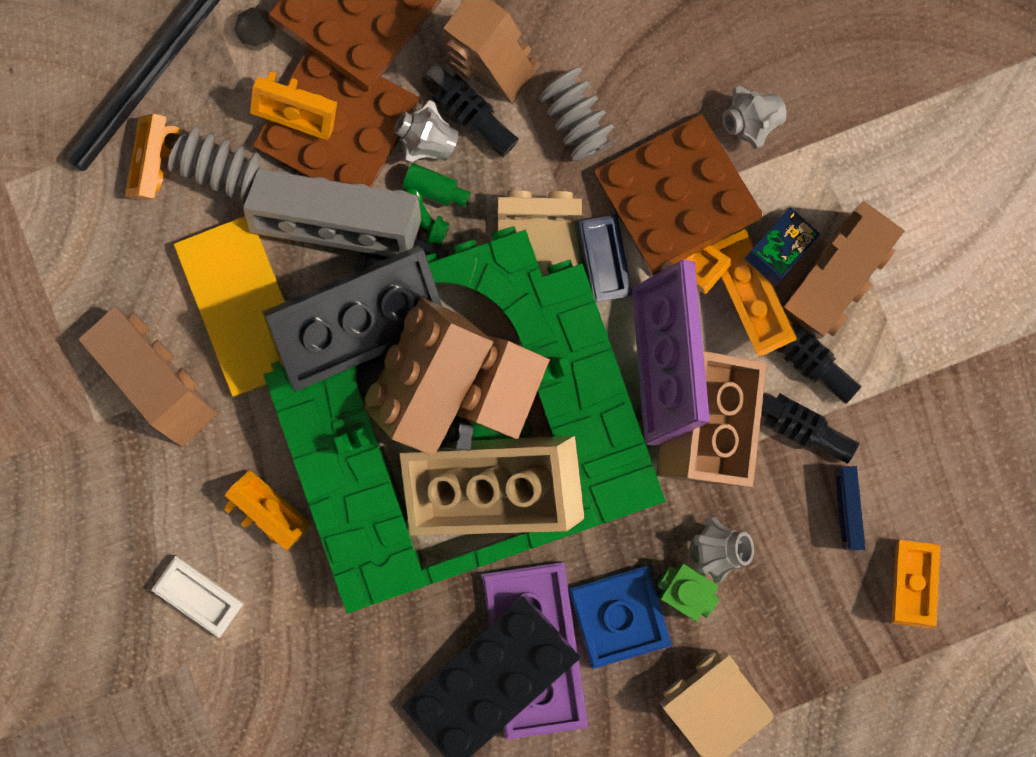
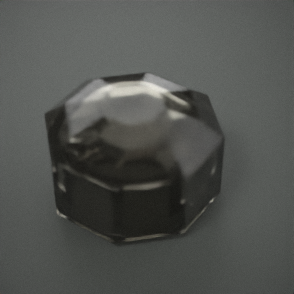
[234,7,277,51]

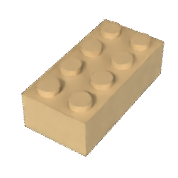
[400,436,584,536]

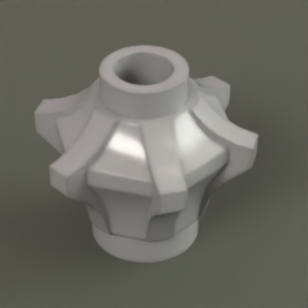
[722,86,787,149]
[394,100,458,163]
[689,517,754,583]

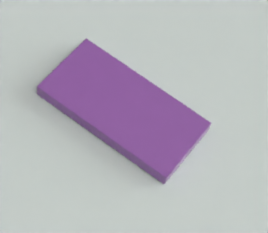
[632,259,710,446]
[482,562,588,740]

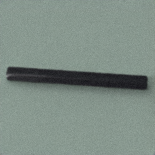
[66,0,220,171]

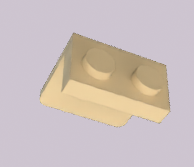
[498,190,582,277]
[659,651,773,757]

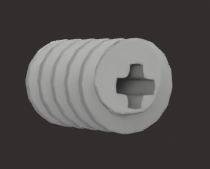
[539,66,619,161]
[168,126,260,204]

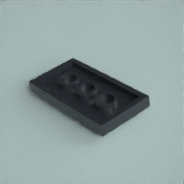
[262,246,442,392]
[401,595,581,757]

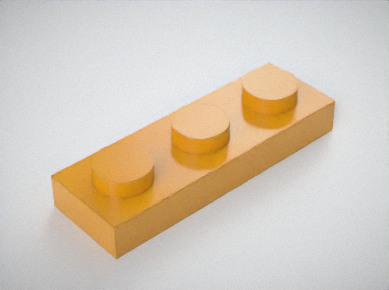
[711,229,797,357]

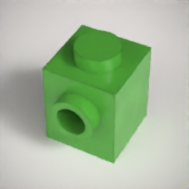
[657,562,720,622]

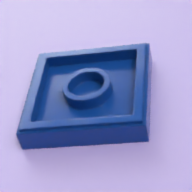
[569,565,672,669]

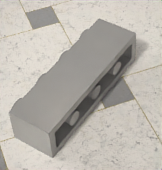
[243,169,422,257]

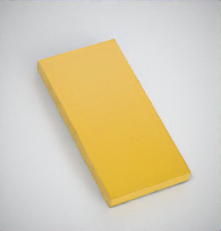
[174,216,285,398]

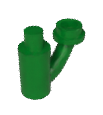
[402,162,471,246]

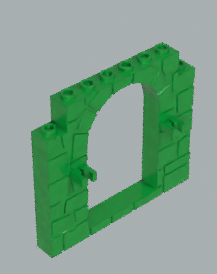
[263,226,666,614]

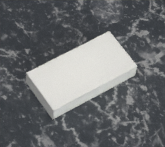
[151,556,244,638]

